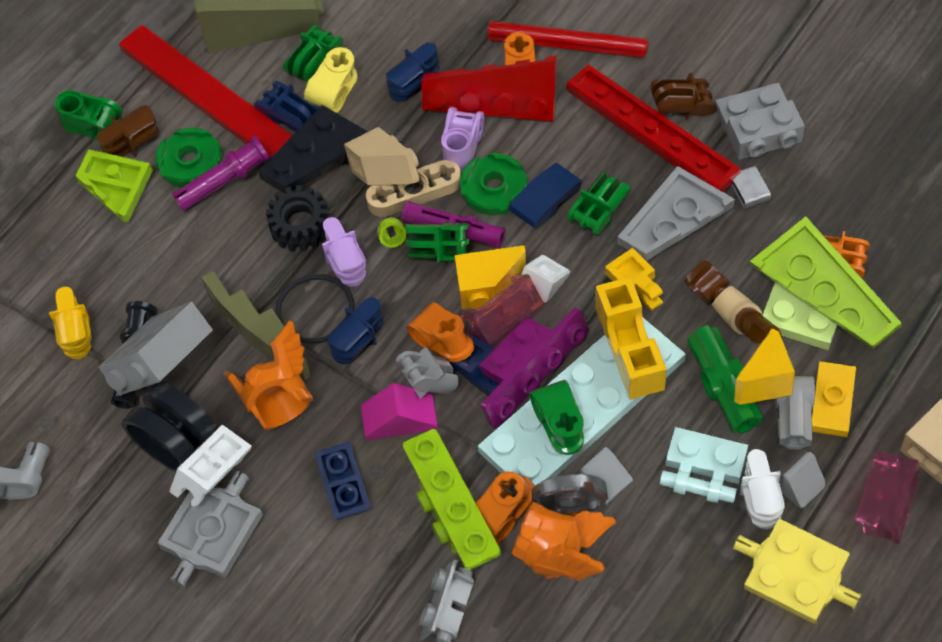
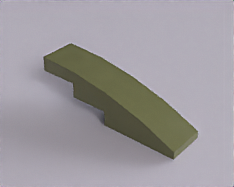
[201,271,311,381]

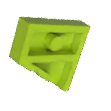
[76,149,153,223]

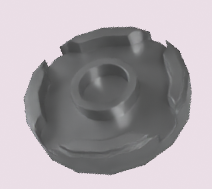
[531,474,608,514]

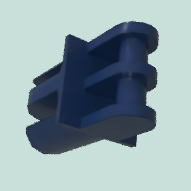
[386,43,439,102]
[254,81,320,132]
[327,297,383,364]

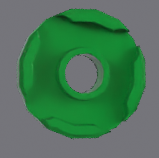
[155,127,223,188]
[460,153,528,216]

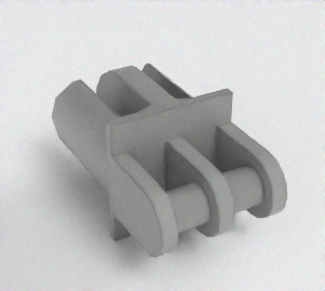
[395,347,459,398]

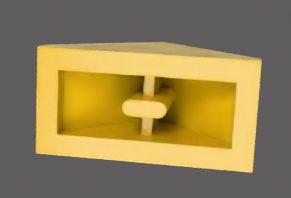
[734,329,795,405]

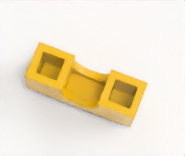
[595,277,666,400]

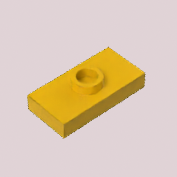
[812,361,856,437]

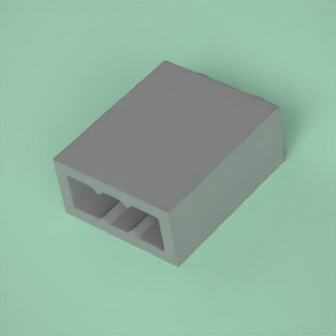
[98,301,213,395]

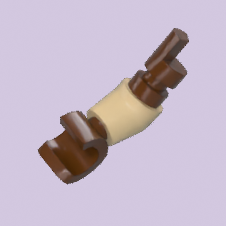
[685,260,781,343]

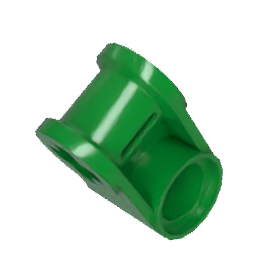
[54,90,123,141]
[529,379,584,455]

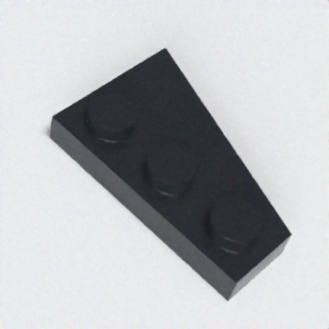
[258,105,368,194]

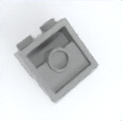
[715,83,805,160]

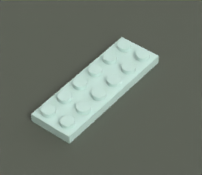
[478,317,686,486]

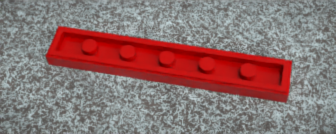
[566,64,741,192]

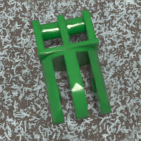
[282,25,344,83]
[567,171,631,236]
[405,221,469,262]

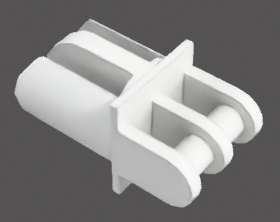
[740,449,785,529]

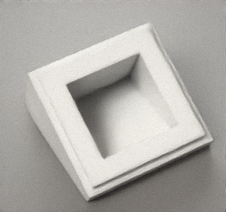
[518,255,571,303]

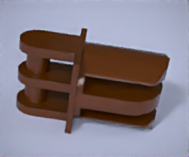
[650,73,717,120]
[97,105,159,157]

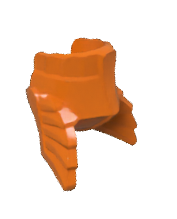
[223,321,313,430]
[512,502,616,581]

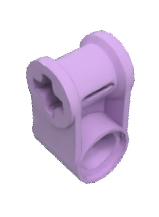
[441,107,484,172]

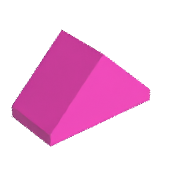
[361,383,438,440]

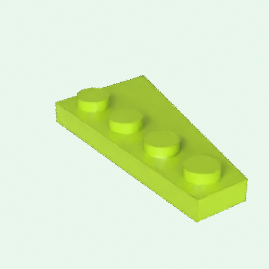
[750,216,902,349]

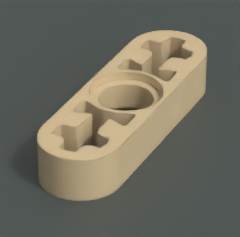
[366,160,461,217]

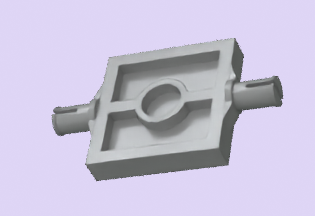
[158,471,263,587]

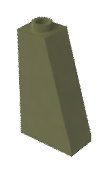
[194,0,325,54]

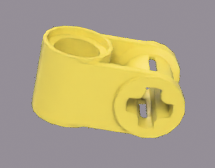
[304,47,358,113]

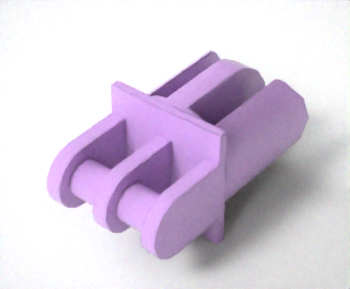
[322,217,366,287]

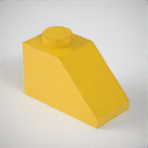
[454,245,526,309]

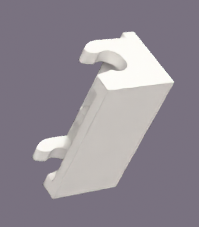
[169,425,252,507]

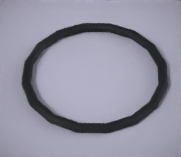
[276,274,354,343]

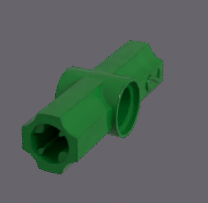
[687,325,762,434]

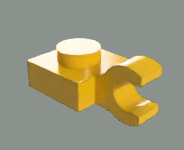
[605,248,663,311]

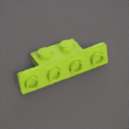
[402,429,501,570]

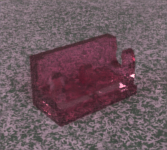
[461,274,544,345]
[856,451,920,544]

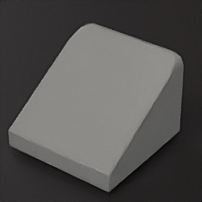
[580,447,633,506]
[781,452,825,508]

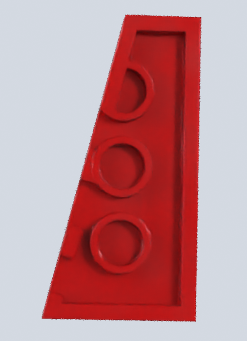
[422,55,557,121]

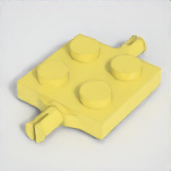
[733,519,861,624]

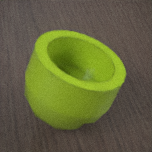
[377,217,406,248]

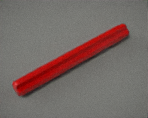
[487,21,648,58]

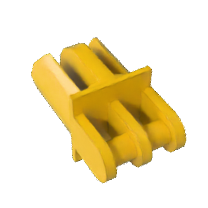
[49,286,93,359]

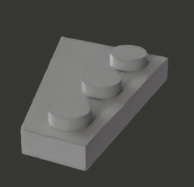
[617,166,735,261]

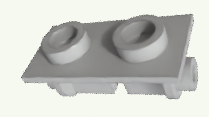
[419,559,474,642]

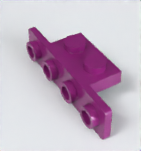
[479,308,589,429]

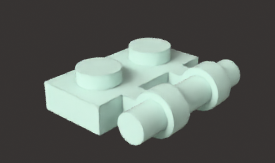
[660,427,748,503]

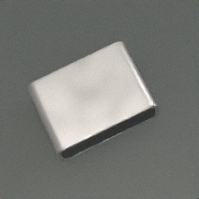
[731,166,771,209]

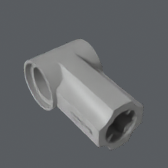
[774,376,815,450]

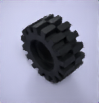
[266,185,330,252]

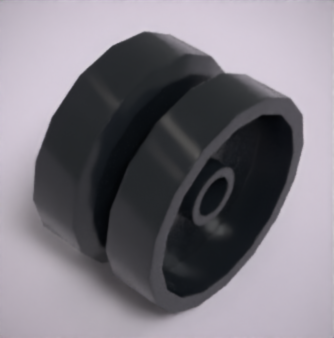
[121,382,217,472]

